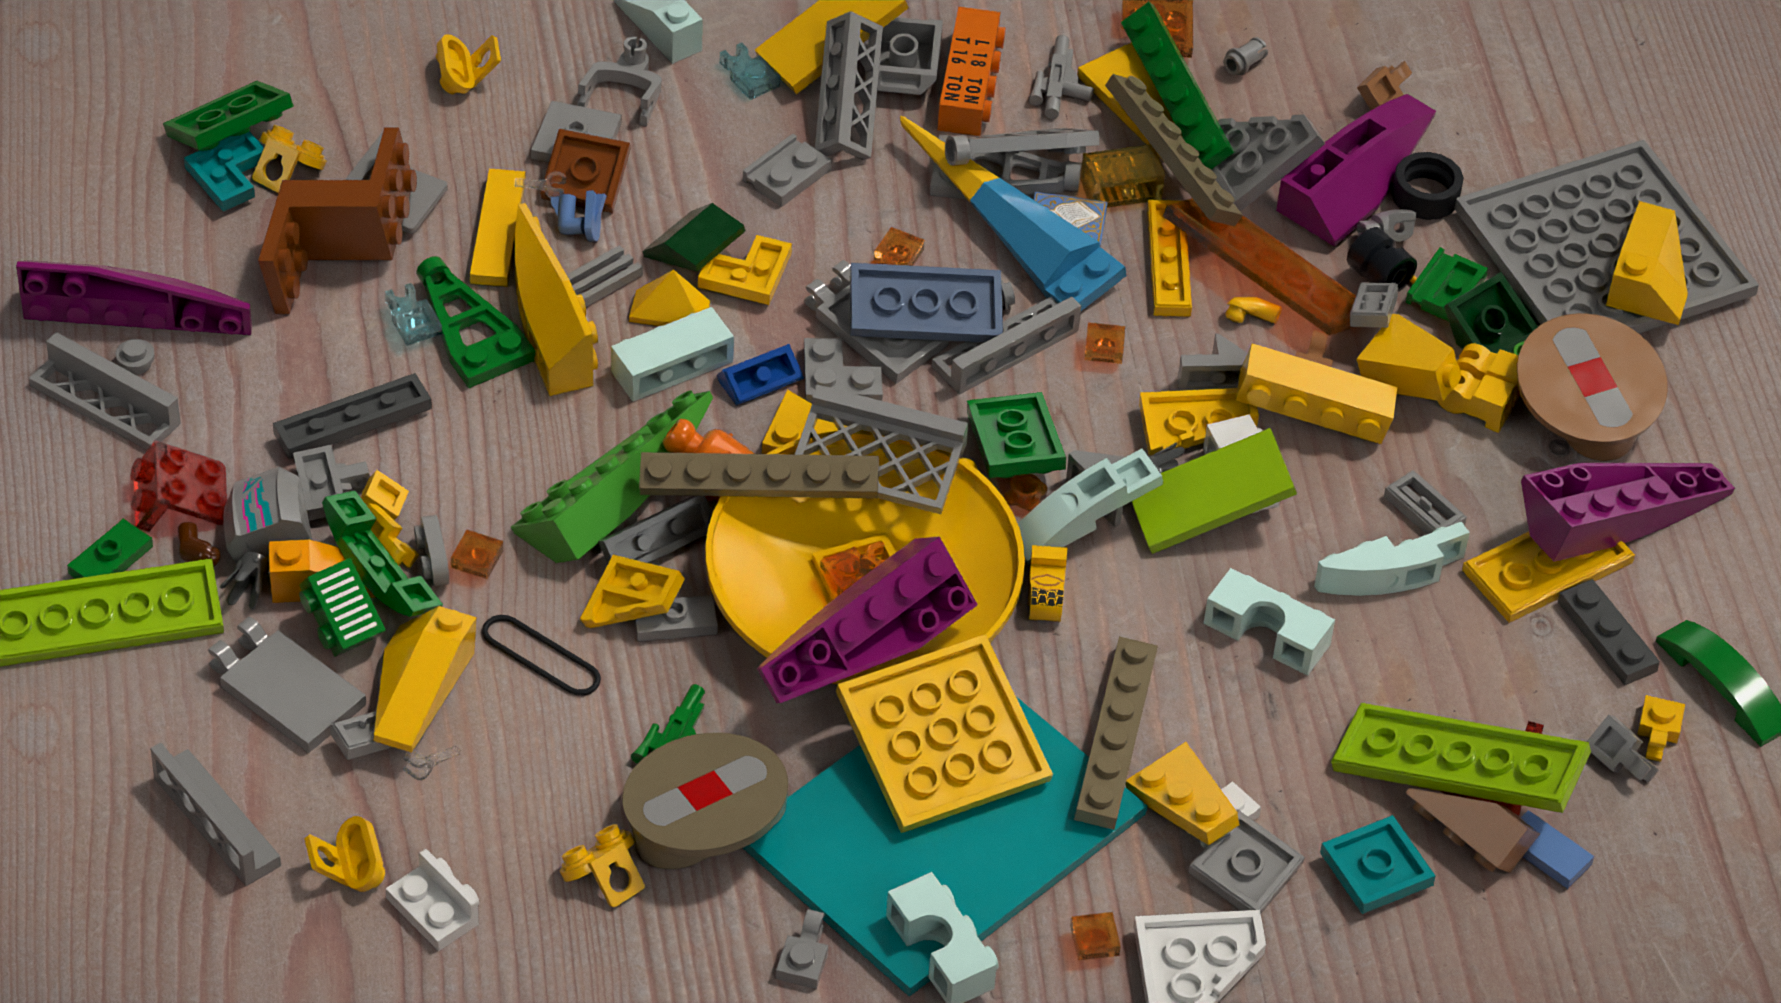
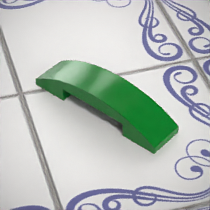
[322,491,443,617]
[1656,620,1781,747]

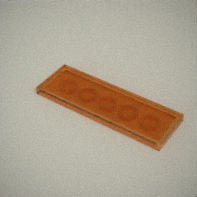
[1163,198,1356,336]

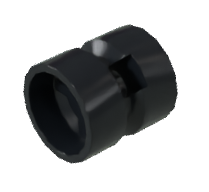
[1346,227,1417,292]

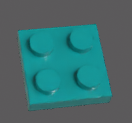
[1320,815,1436,914]

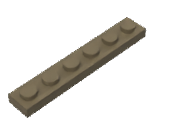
[1105,74,1243,226]
[639,452,879,499]
[1074,636,1158,830]

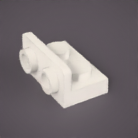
[386,849,480,952]

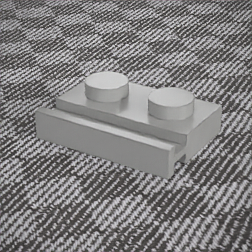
[743,134,832,207]

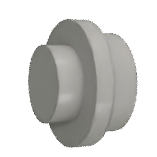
[115,339,155,375]

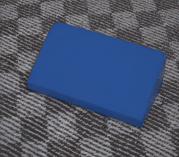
[716,344,804,406]

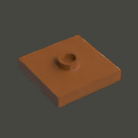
[540,129,631,213]

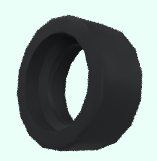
[1391,152,1464,220]

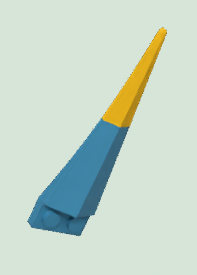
[900,116,1127,311]

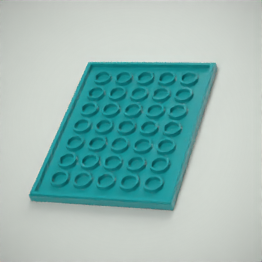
[743,696,1147,997]

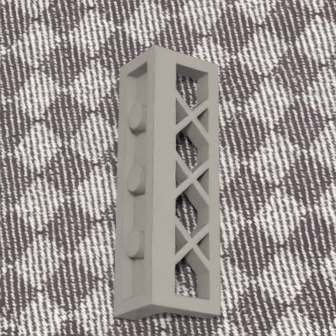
[815,11,883,160]
[932,297,1081,395]
[29,332,181,452]
[150,743,281,886]

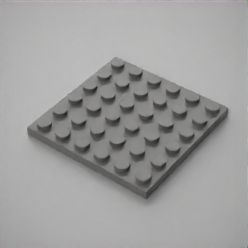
[1454,140,1759,333]

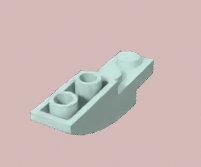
[1018,448,1163,565]
[1314,522,1470,596]

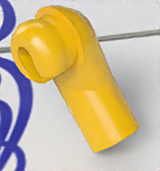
[1225,297,1282,324]

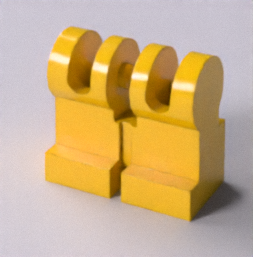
[1438,343,1520,433]

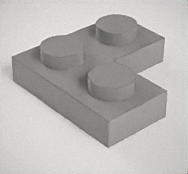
[804,338,883,404]

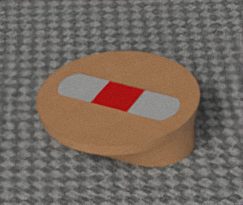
[1517,313,1668,461]

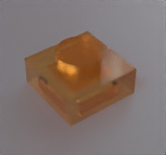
[1084,322,1126,364]
[451,530,503,579]
[1070,912,1121,960]

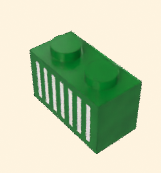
[299,558,386,657]

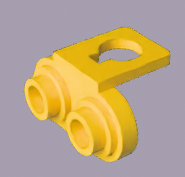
[436,34,501,95]
[252,124,327,193]
[304,816,385,892]
[559,824,645,907]

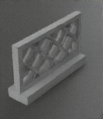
[795,384,968,514]

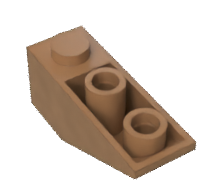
[1406,788,1540,873]

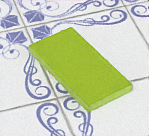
[1132,428,1297,554]

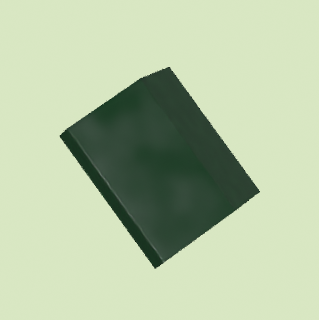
[642,203,746,272]
[1444,272,1538,354]

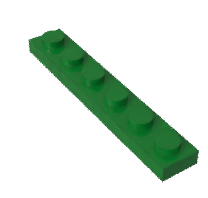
[1121,1,1235,169]

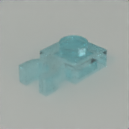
[719,43,780,100]
[385,283,442,346]

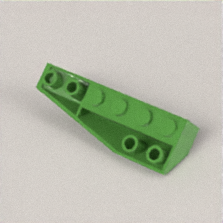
[511,391,713,563]

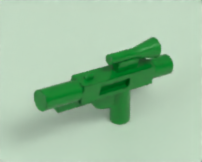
[630,684,705,764]

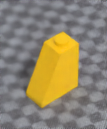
[1356,314,1461,401]

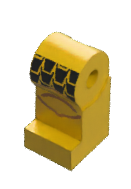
[1028,545,1068,622]

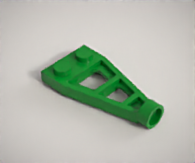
[416,256,536,388]

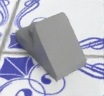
[1177,334,1247,391]

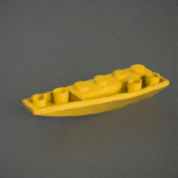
[515,203,598,396]

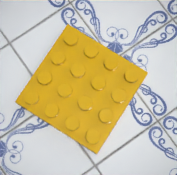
[836,634,1053,833]

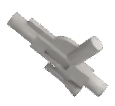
[1028,35,1094,119]

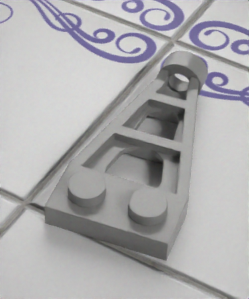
[945,127,1100,165]
[930,134,1082,199]

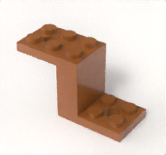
[258,127,417,314]

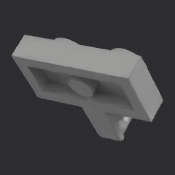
[293,445,370,521]

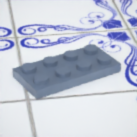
[850,263,1003,342]

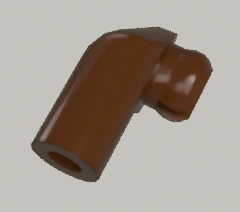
[178,522,221,567]

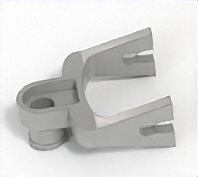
[578,37,662,127]

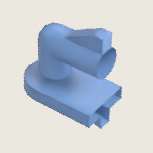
[551,190,607,242]

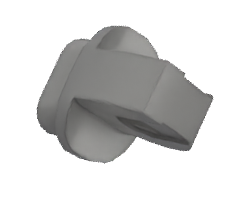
[1357,209,1416,242]

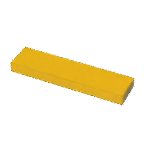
[470,168,526,287]
[1147,200,1192,317]

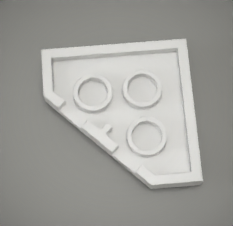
[1134,910,1266,1003]

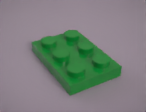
[163,80,294,151]
[967,392,1066,478]

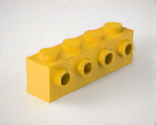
[1235,343,1398,444]

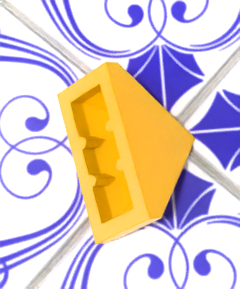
[629,269,710,326]

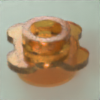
[1004,474,1048,512]

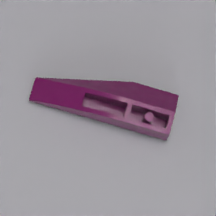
[1276,94,1436,247]
[16,260,252,335]
[1521,463,1735,562]
[757,536,978,703]

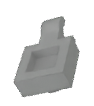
[1586,714,1659,782]
[776,909,829,989]

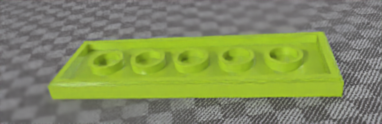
[0,559,224,667]
[1331,703,1591,813]

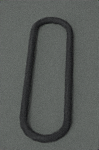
[482,615,601,695]

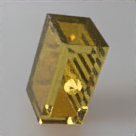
[1080,144,1165,208]

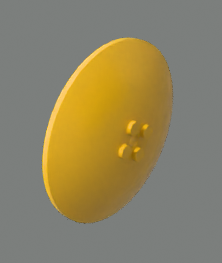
[705,430,1025,685]

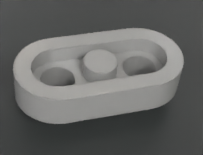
[414,515,449,586]

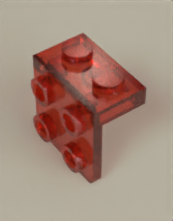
[130,440,227,532]

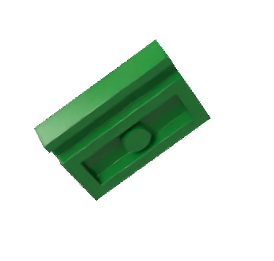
[1405,247,1488,322]

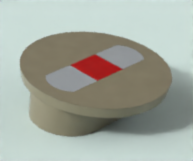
[622,733,788,869]

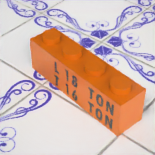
[937,6,1006,136]

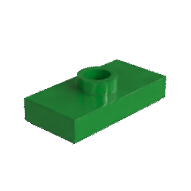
[67,518,153,579]

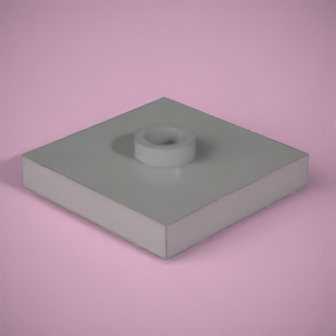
[531,101,622,162]
[1188,810,1305,914]

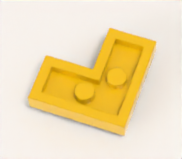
[698,235,792,305]

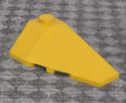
[1606,201,1688,325]
[373,606,477,753]

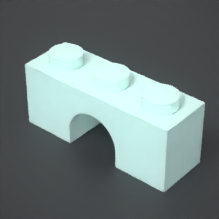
[1203,568,1335,676]
[886,872,999,1003]

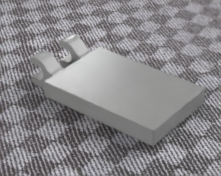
[804,260,949,384]
[208,617,366,753]

